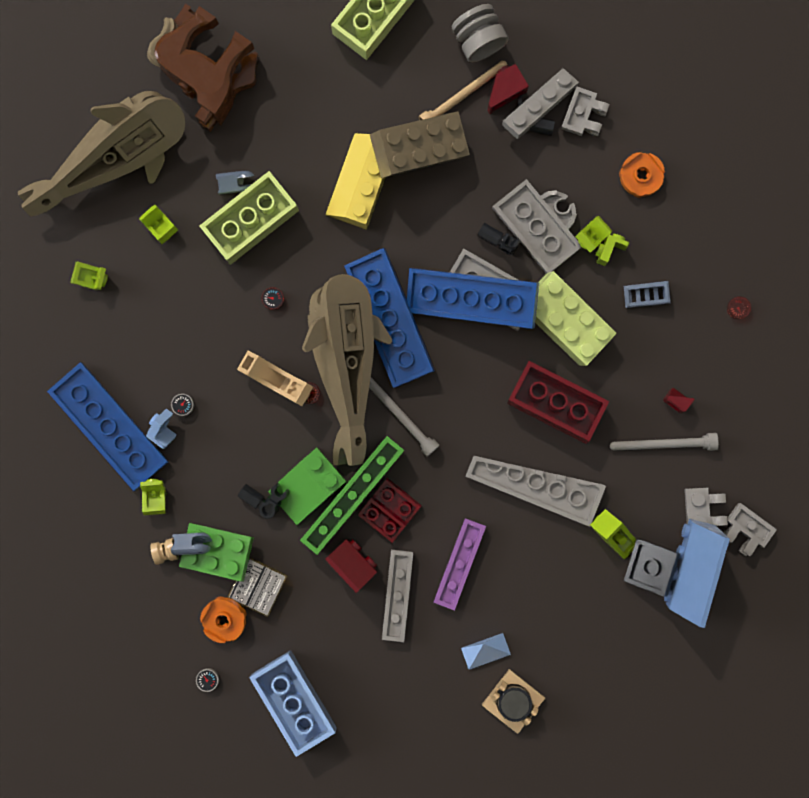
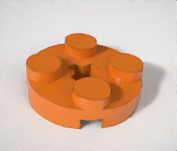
[619,152,665,198]
[200,596,247,643]

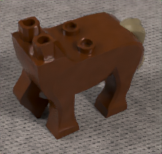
[147,3,259,132]

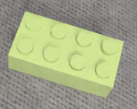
[331,0,414,60]
[200,171,299,265]
[535,271,617,366]

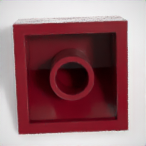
[325,539,377,593]

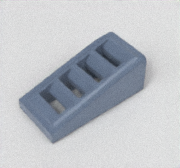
[624,281,671,308]

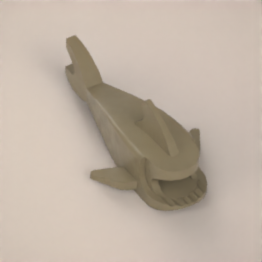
[18,91,185,217]
[302,274,392,466]

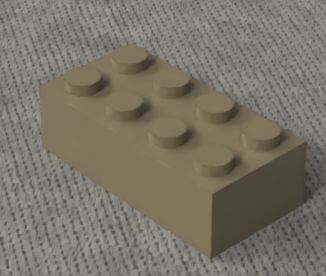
[370,111,470,179]

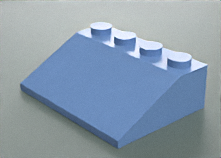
[664,519,730,628]

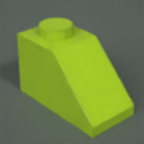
[590,509,636,560]

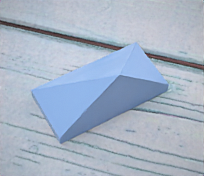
[461,633,511,670]

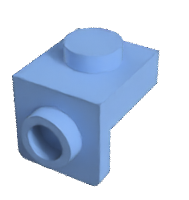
[146,409,176,449]

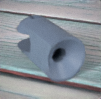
[216,171,254,195]
[171,533,212,555]

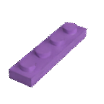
[433,518,486,611]

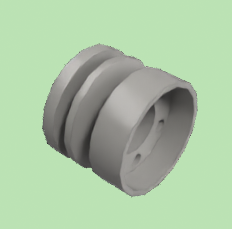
[451,4,509,62]

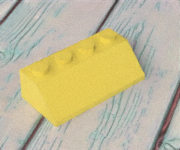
[326,133,385,230]

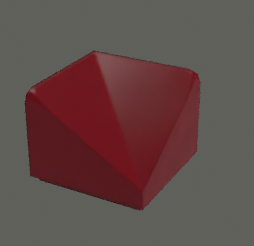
[663,388,694,413]

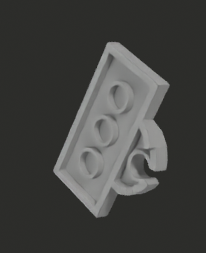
[492,179,582,274]

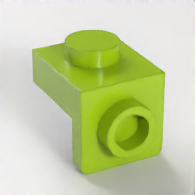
[139,205,178,244]
[575,216,612,253]
[595,234,629,266]
[70,261,108,290]
[140,479,166,515]

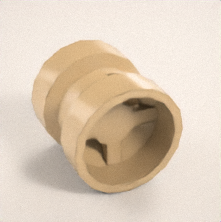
[150,538,179,565]

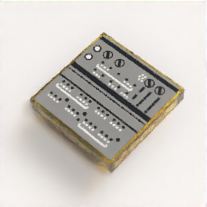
[227,557,288,617]

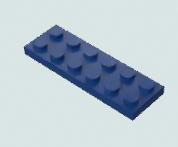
[344,248,435,388]
[407,268,539,329]
[47,362,169,491]

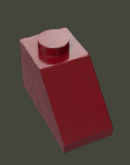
[487,64,529,114]

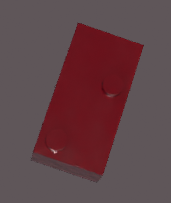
[507,361,609,444]

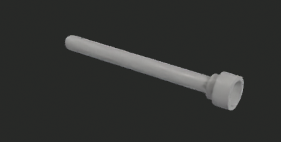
[369,377,440,457]
[610,433,719,451]

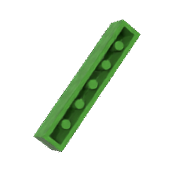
[300,436,404,555]

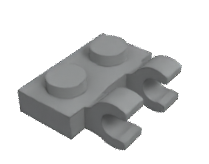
[561,87,610,137]
[684,488,728,526]
[724,503,777,556]

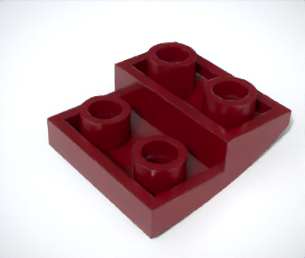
[358,478,422,543]

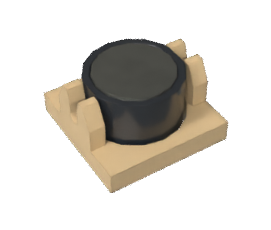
[482,669,545,734]

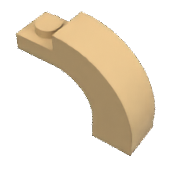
[237,351,313,406]

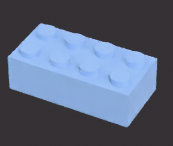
[249,650,337,757]

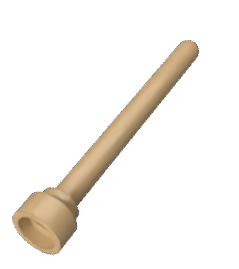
[418,61,507,120]

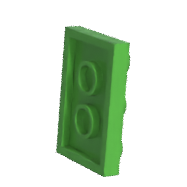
[179,523,254,582]

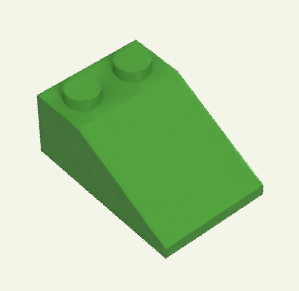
[268,448,347,525]

